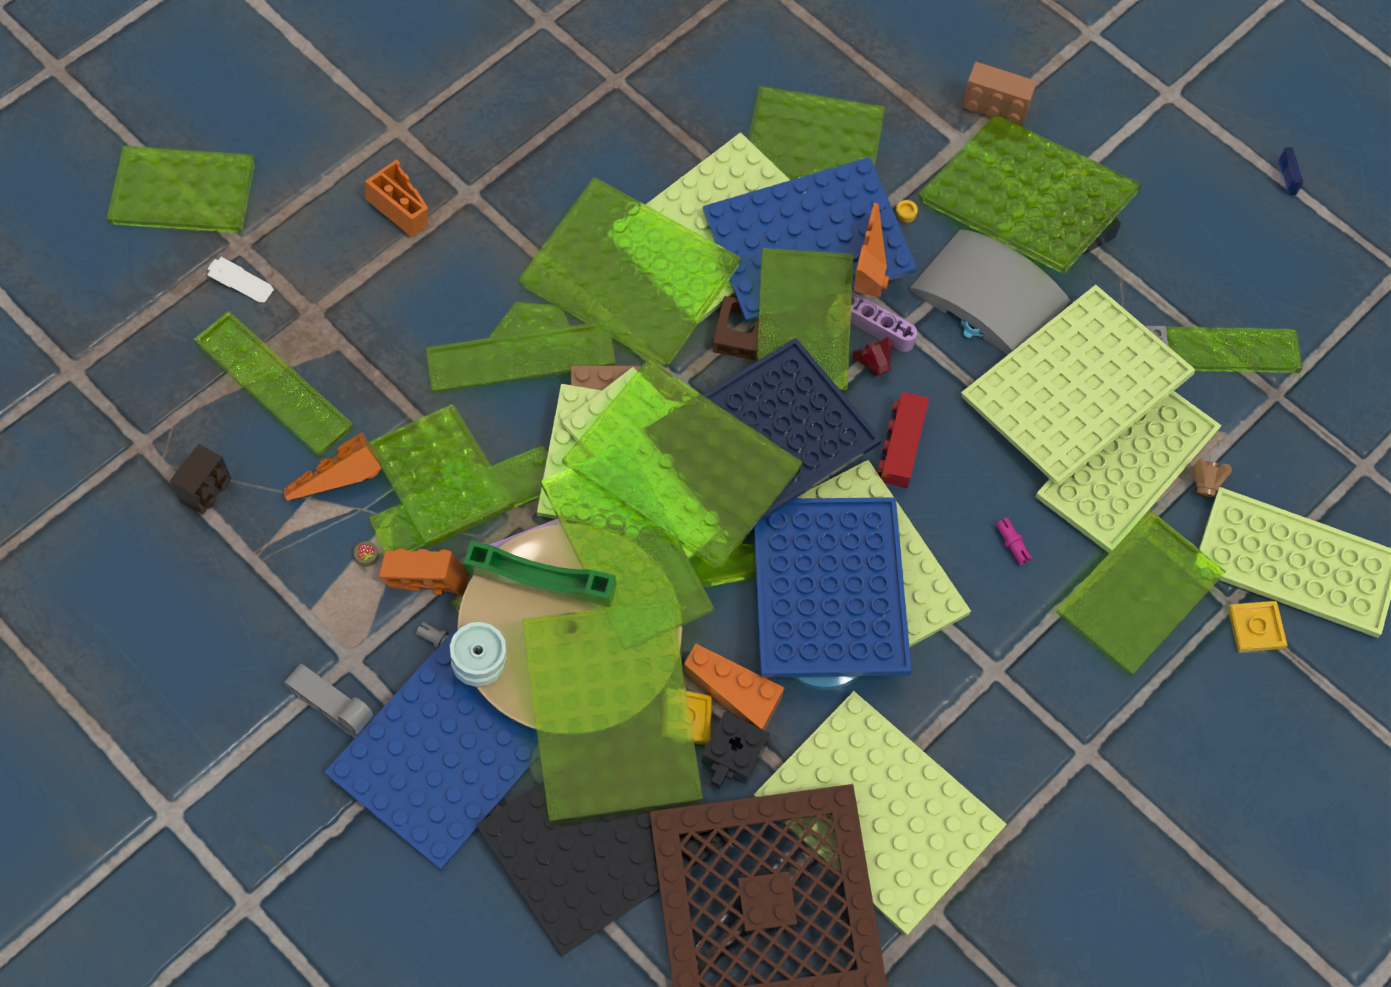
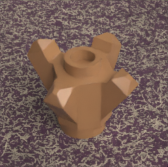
[1191,459,1232,497]

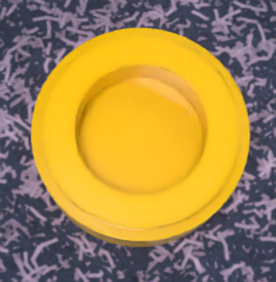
[895,200,918,223]

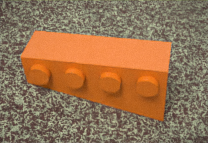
[683,644,784,731]

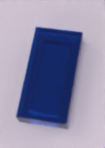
[1279,147,1303,196]

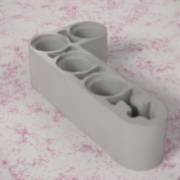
[283,664,374,738]

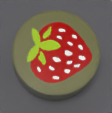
[354,541,379,567]

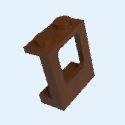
[713,296,767,361]

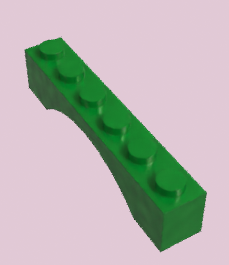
[463,541,617,607]

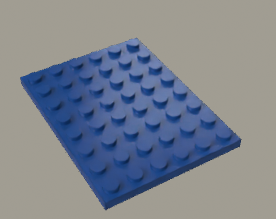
[703,157,917,323]
[754,497,912,678]
[324,626,559,871]

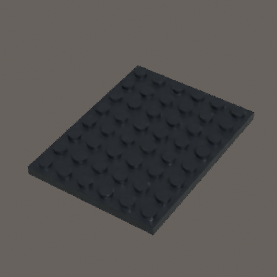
[476,714,732,957]

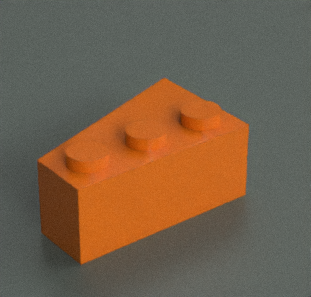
[365,159,428,237]
[379,548,470,599]

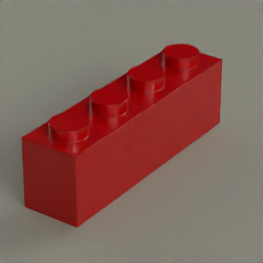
[878,392,929,489]

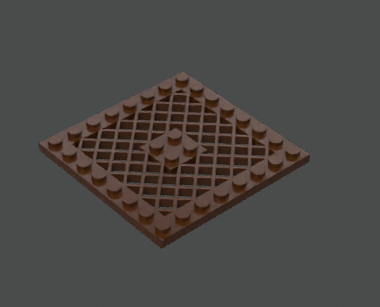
[650,784,887,987]

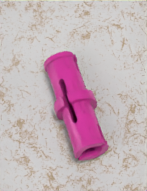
[995,518,1033,566]

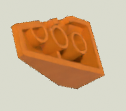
[853,203,889,297]
[284,432,382,501]

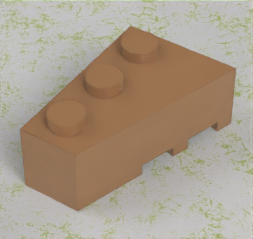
[571,366,641,390]

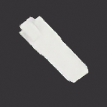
[207,257,274,302]

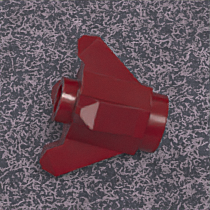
[853,337,893,377]

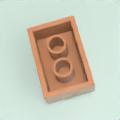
[962,62,1037,127]

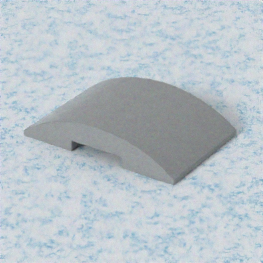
[909,229,1070,355]

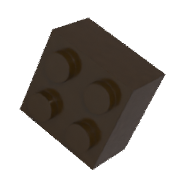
[170,444,231,515]

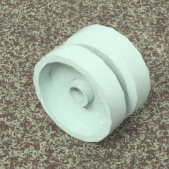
[450,622,506,687]

